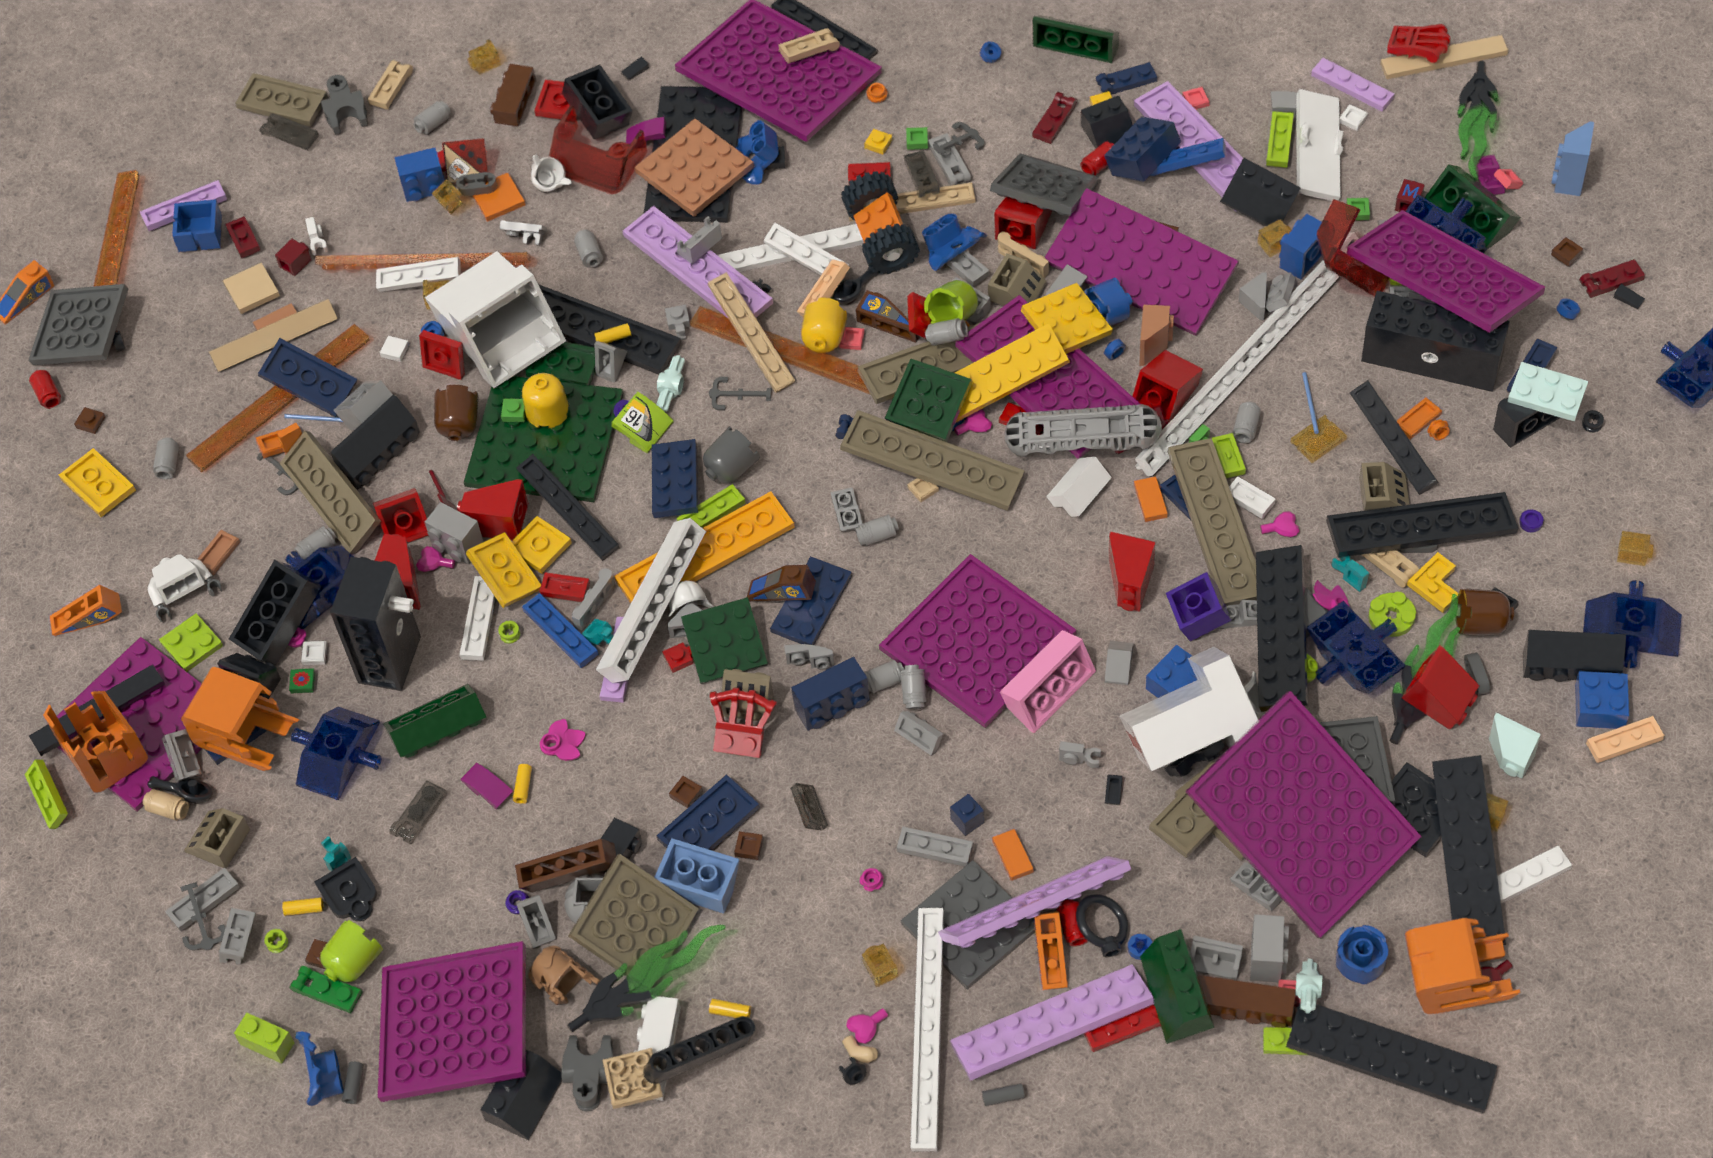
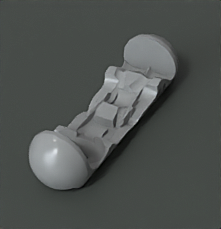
[1004,404,1161,457]

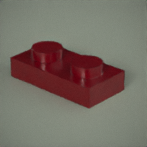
[225,216,261,258]

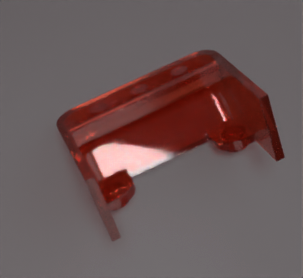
[548,105,647,194]
[1317,199,1390,296]

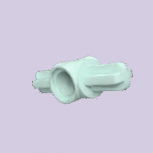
[656,355,685,412]
[1295,958,1322,1013]

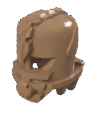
[528,946,600,1005]

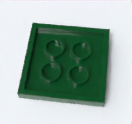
[885,359,973,442]
[681,597,768,684]

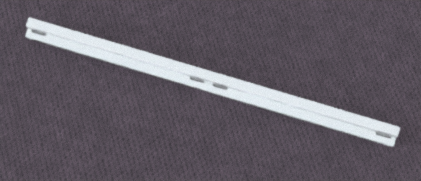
[1135,232,1359,476]

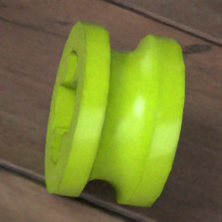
[498,621,520,644]
[264,929,288,953]

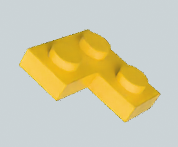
[1407,552,1458,613]

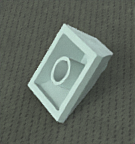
[1489,713,1541,779]

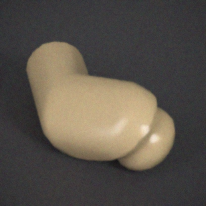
[842,1036,878,1063]

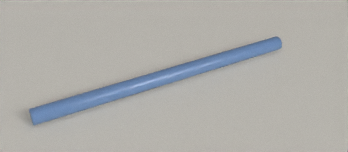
[1302,372,1319,434]
[284,414,343,422]

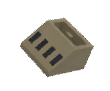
[988,253,1046,306]
[1359,462,1409,511]
[721,669,774,723]
[184,808,250,869]

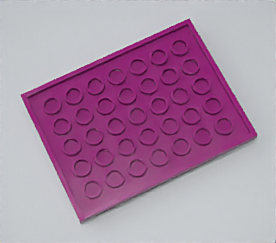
[675,0,882,142]
[1185,691,1421,938]

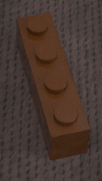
[515,839,616,892]
[1198,975,1296,1028]

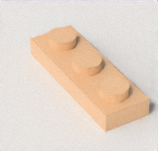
[797,259,850,316]
[1586,716,1664,763]

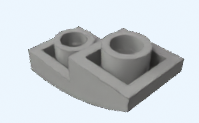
[831,487,862,532]
[1218,600,1257,628]
[784,644,834,669]
[1230,862,1282,912]

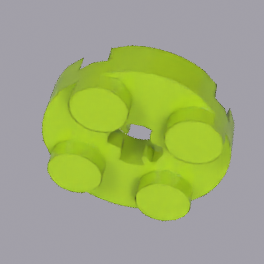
[1368,591,1416,637]

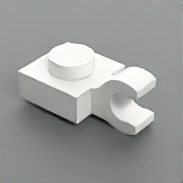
[305,217,328,255]

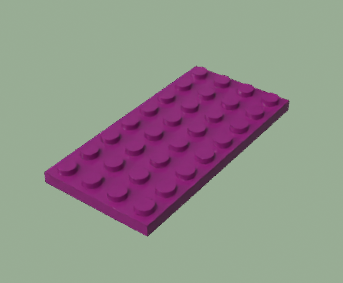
[1045,188,1239,336]
[1346,210,1545,333]
[955,295,1140,459]

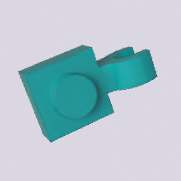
[1331,556,1369,592]
[581,619,614,645]
[321,836,351,871]

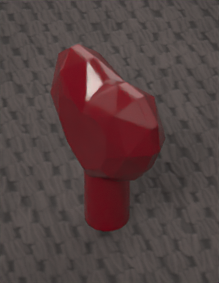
[1480,960,1513,984]

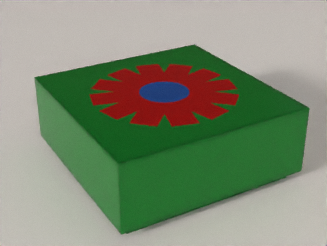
[289,668,315,694]

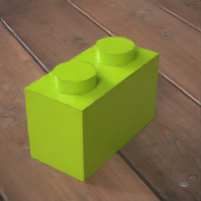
[234,1013,295,1064]

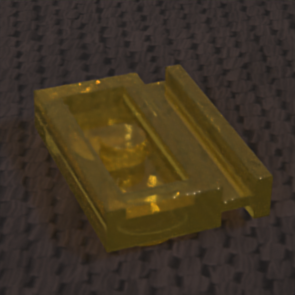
[1290,415,1347,463]

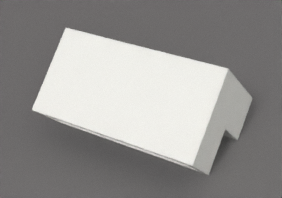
[1046,457,1112,517]

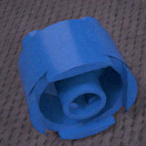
[1084,277,1132,326]
[1336,925,1388,984]

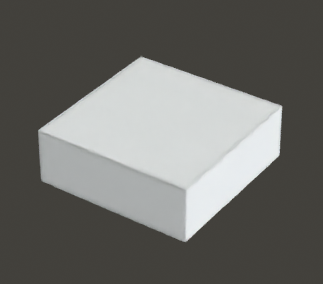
[1339,104,1368,131]
[380,336,409,362]
[301,641,328,665]

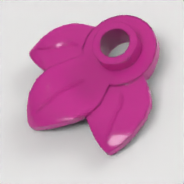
[1313,580,1350,618]
[539,719,586,761]

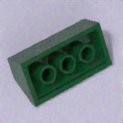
[1032,15,1119,64]
[1423,164,1521,250]
[383,683,486,758]
[1140,929,1215,1044]

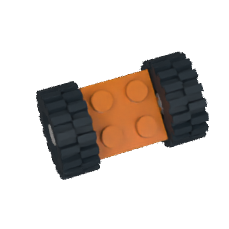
[841,171,920,274]

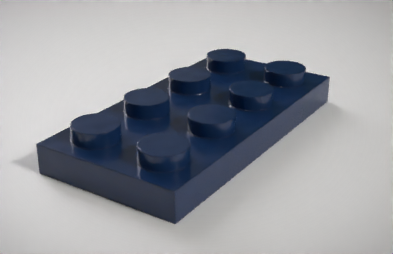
[258,338,357,417]
[652,439,698,518]
[770,556,852,645]
[656,774,760,850]

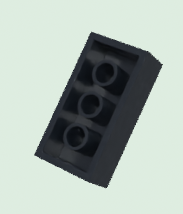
[229,559,322,666]

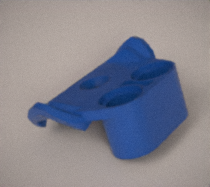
[736,120,778,185]
[922,213,987,271]
[295,1031,344,1106]

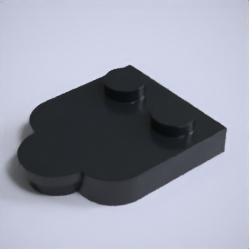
[314,857,377,921]

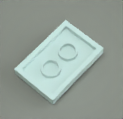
[1508,362,1588,422]

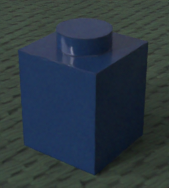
[950,793,984,836]

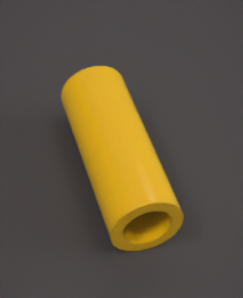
[594,323,631,343]
[513,764,532,804]
[282,897,324,916]
[709,998,751,1018]

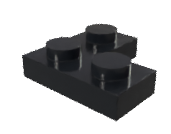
[1165,740,1225,777]

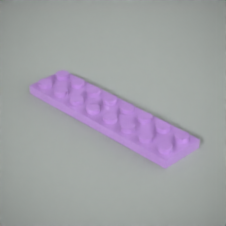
[1134,81,1243,212]
[623,206,773,319]
[938,856,1131,948]
[950,964,1154,1081]

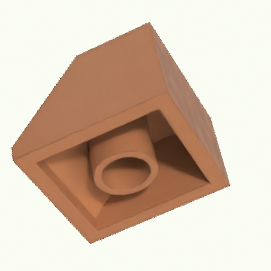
[1139,304,1174,366]

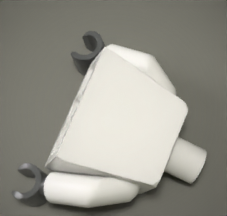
[147,554,222,623]

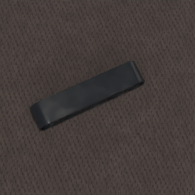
[643,1016,755,1084]

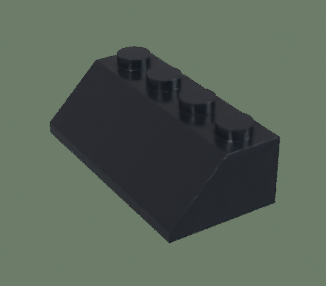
[331,394,420,490]
[1523,630,1626,682]

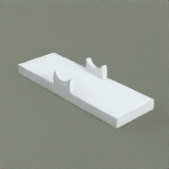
[1296,89,1343,202]

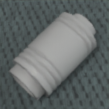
[413,101,451,135]
[574,230,603,267]
[925,318,968,346]
[1232,402,1261,443]
[153,438,179,479]
[855,514,899,546]
[294,526,337,563]
[864,660,904,694]
[900,665,927,709]

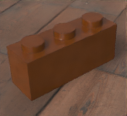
[490,64,536,127]

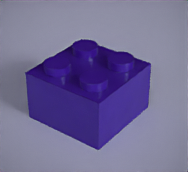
[1166,572,1232,641]

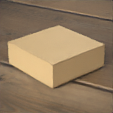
[907,478,939,502]

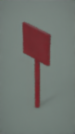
[429,470,457,510]

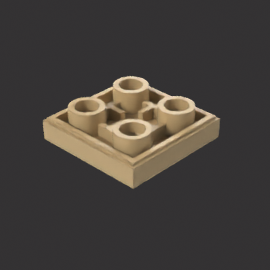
[223,263,280,314]
[603,1048,663,1109]

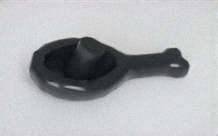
[833,267,879,304]
[147,776,213,803]

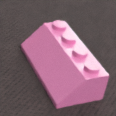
[1000,630,1096,733]

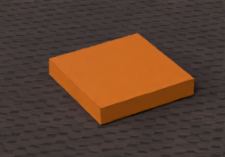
[472,172,525,222]

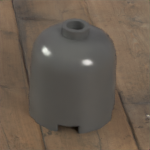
[703,426,760,484]

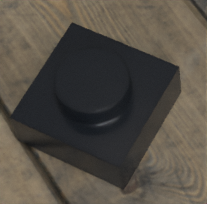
[765,146,786,169]

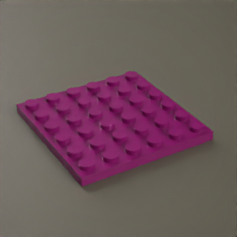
[879,554,1076,728]
[57,637,203,812]
[377,941,526,1102]

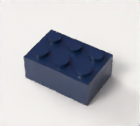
[1104,116,1181,182]
[791,656,870,731]

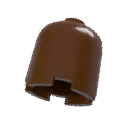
[434,385,479,441]
[1455,588,1514,635]

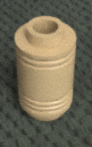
[143,789,189,821]

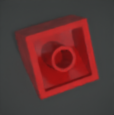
[373,488,428,542]

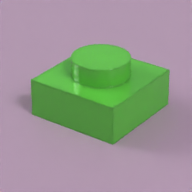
[906,127,928,150]
[1346,198,1370,221]
[501,399,525,422]
[1189,424,1210,443]

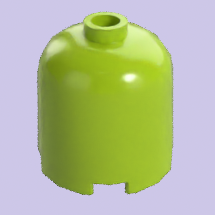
[924,280,978,324]
[320,920,383,983]

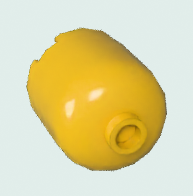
[801,297,847,353]
[522,373,569,428]

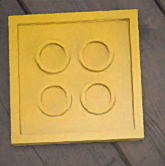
[1021,283,1113,354]

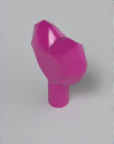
[954,409,992,436]
[1260,511,1300,537]
[416,546,455,572]
[846,1008,888,1044]

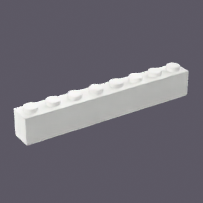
[596,518,706,683]

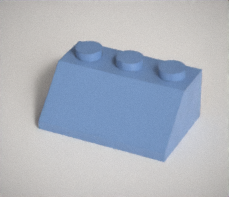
[1551,122,1594,196]
[654,838,740,914]

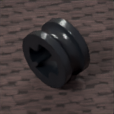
[1582,410,1604,433]

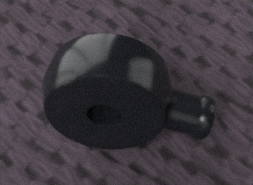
[113,330,126,351]

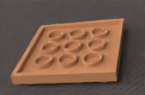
[635,119,754,217]

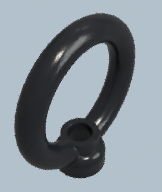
[1076,894,1129,957]

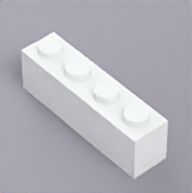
[634,996,681,1101]

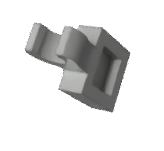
[665,305,690,340]
[1059,741,1101,768]

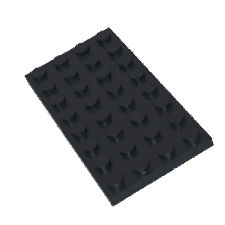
[643,86,742,223]

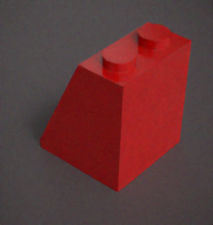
[994,197,1052,250]
[1132,350,1203,422]
[457,479,529,541]
[1109,531,1155,611]
[374,534,421,610]
[1402,645,1479,729]

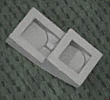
[1271,91,1297,116]

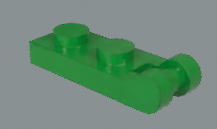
[289,966,362,1014]

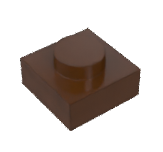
[1551,237,1583,267]
[74,407,105,434]
[669,776,703,808]
[734,831,763,860]
[305,939,327,969]

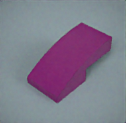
[626,117,666,148]
[1473,155,1505,195]
[460,762,513,809]

